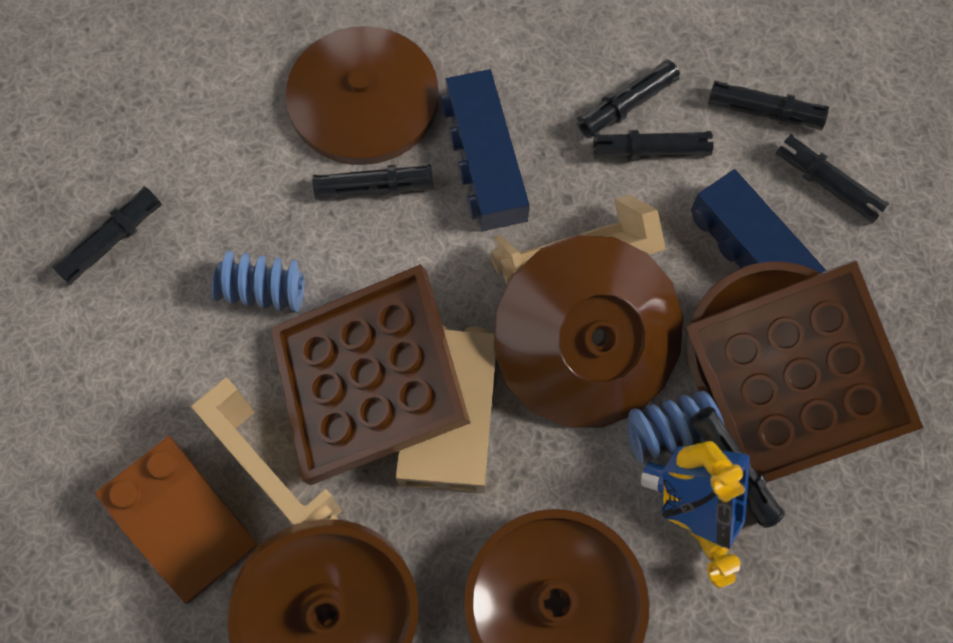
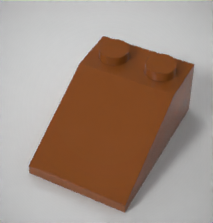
[95,436,259,604]

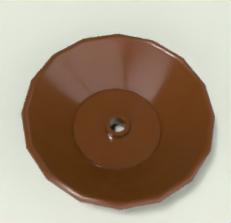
[494,235,683,428]

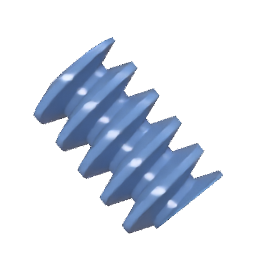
[212,251,305,312]
[628,390,724,464]

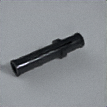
[577,59,680,139]
[708,80,829,131]
[593,130,714,161]
[775,134,889,224]
[312,164,434,200]
[51,186,162,285]
[689,407,785,528]

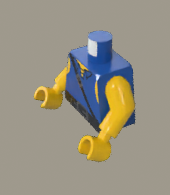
[641,441,750,588]

